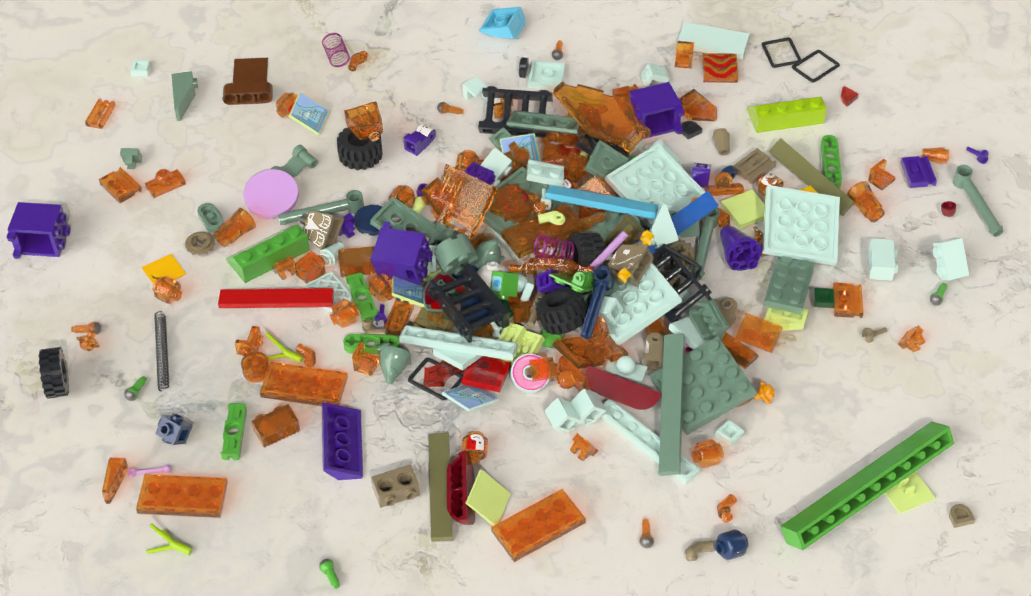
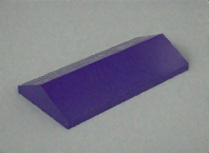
[322,402,363,480]

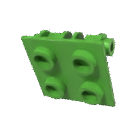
[549,271,595,293]

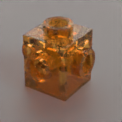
[561,152,587,183]

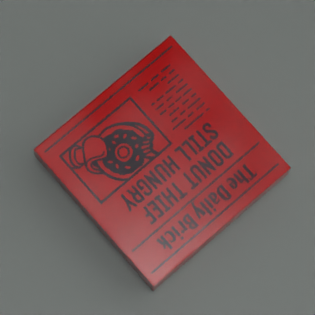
[462,356,511,393]

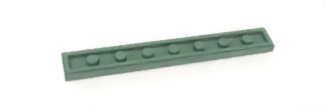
[658,333,685,476]

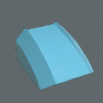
[479,7,525,39]

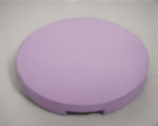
[243,169,299,219]

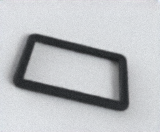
[762,37,802,68]
[792,50,840,83]
[657,244,702,280]
[408,358,463,400]

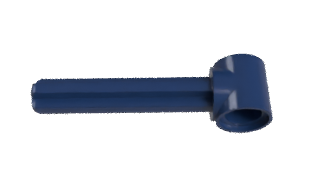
[580,266,615,339]

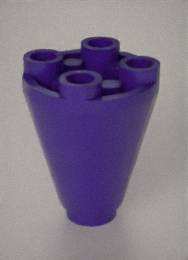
[720,225,762,271]

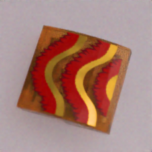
[702,53,738,83]

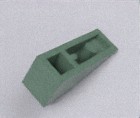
[171,71,198,121]

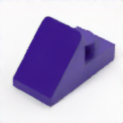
[691,162,711,188]

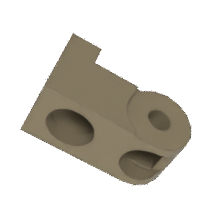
[642,332,663,371]

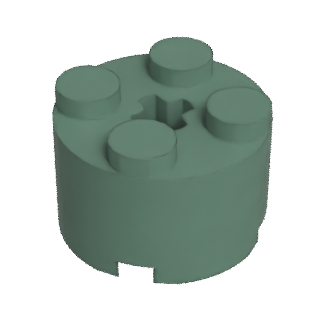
[434,234,479,276]

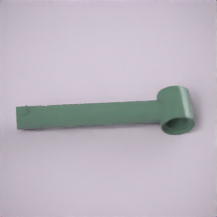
[953,165,1003,237]
[278,190,364,225]
[690,207,719,281]

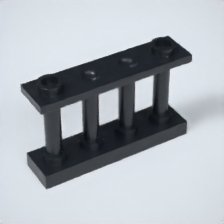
[478,86,553,138]
[653,243,712,323]
[428,264,510,343]

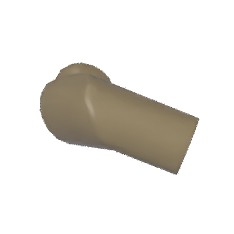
[362,319,388,335]
[685,541,713,561]

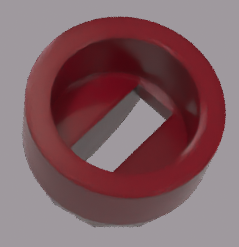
[941,201,956,217]

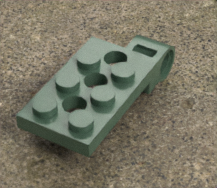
[370,197,458,246]

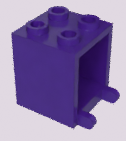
[627,82,684,140]
[6,202,70,259]
[371,222,433,285]

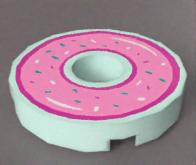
[510,354,550,393]

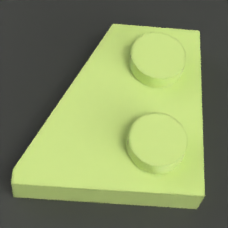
[761,308,809,333]

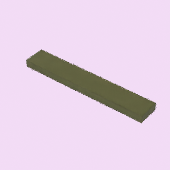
[769,138,855,216]
[429,433,453,542]

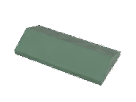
[507,110,584,136]

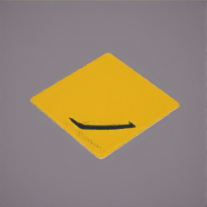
[142,254,186,288]

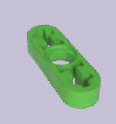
[343,334,400,355]

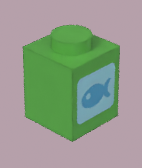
[490,271,519,300]

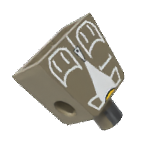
[300,210,344,250]

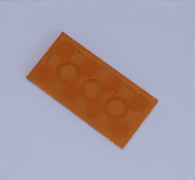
[501,204,586,258]
[260,362,348,406]
[136,474,228,518]
[491,489,586,562]

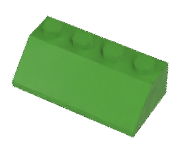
[226,224,310,283]

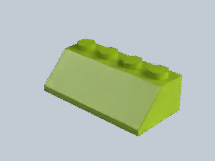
[747,96,827,133]

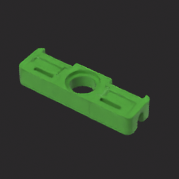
[346,273,378,322]
[220,403,247,460]

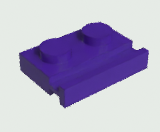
[901,155,937,188]

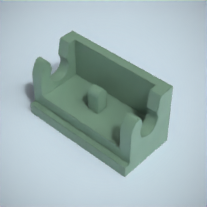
[688,299,728,340]

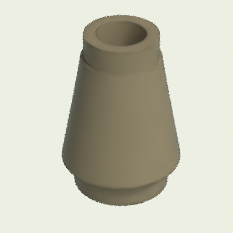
[712,128,730,156]

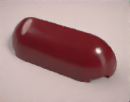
[585,365,662,410]
[447,450,475,525]

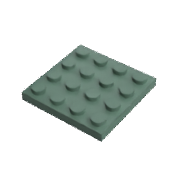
[649,336,758,435]

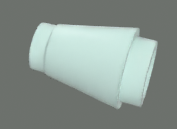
[319,242,345,266]

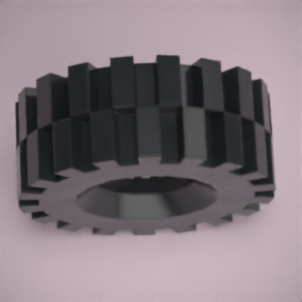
[38,347,69,399]

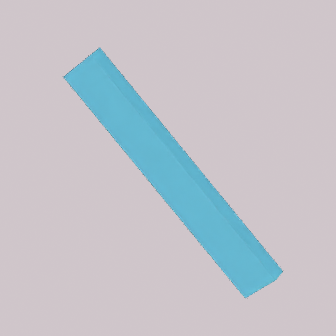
[546,185,659,219]

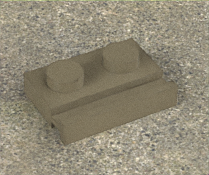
[733,148,777,184]

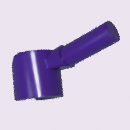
[966,147,989,164]
[375,304,387,326]

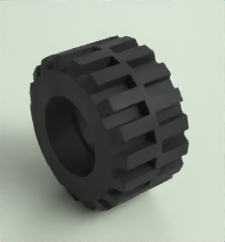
[337,124,383,170]
[565,233,606,276]
[536,287,588,335]

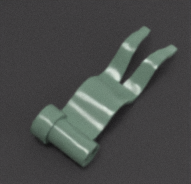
[271,144,318,177]

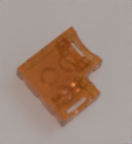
[431,164,498,238]

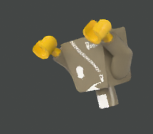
[606,230,655,287]

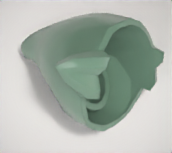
[475,239,505,269]
[377,343,411,384]

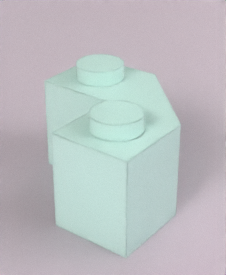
[545,389,607,433]

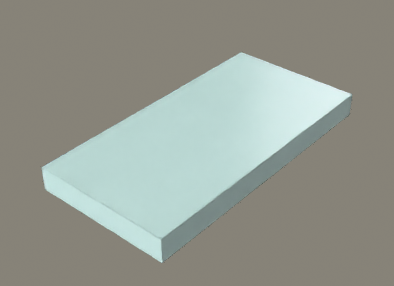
[677,22,749,59]

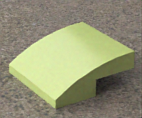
[496,322,545,371]

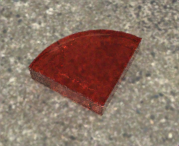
[841,86,859,107]
[556,144,581,157]

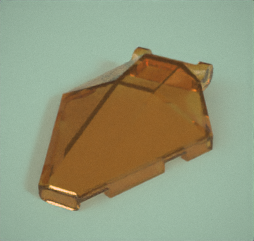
[553,81,651,153]

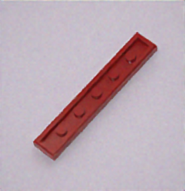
[218,288,335,308]

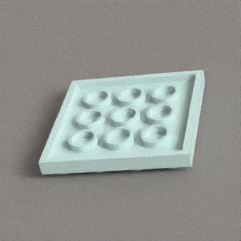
[605,143,705,228]
[762,185,840,266]
[600,263,682,346]

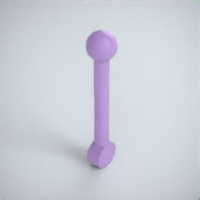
[127,465,171,477]

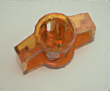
[508,141,530,169]

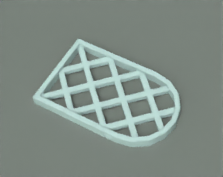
[306,271,352,313]

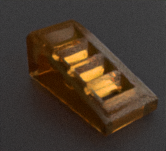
[102,457,128,504]

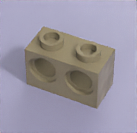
[371,464,420,508]

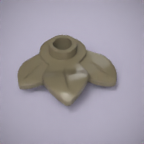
[714,298,738,330]

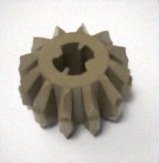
[664,240,695,268]

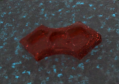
[424,360,464,387]

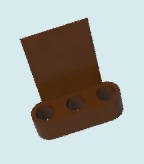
[222,57,273,105]

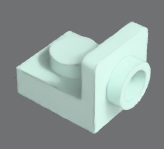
[641,63,670,87]

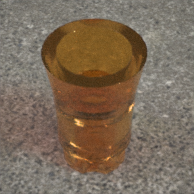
[847,181,885,222]
[214,208,256,247]

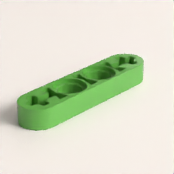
[821,135,842,188]

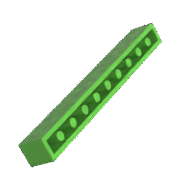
[780,421,955,550]

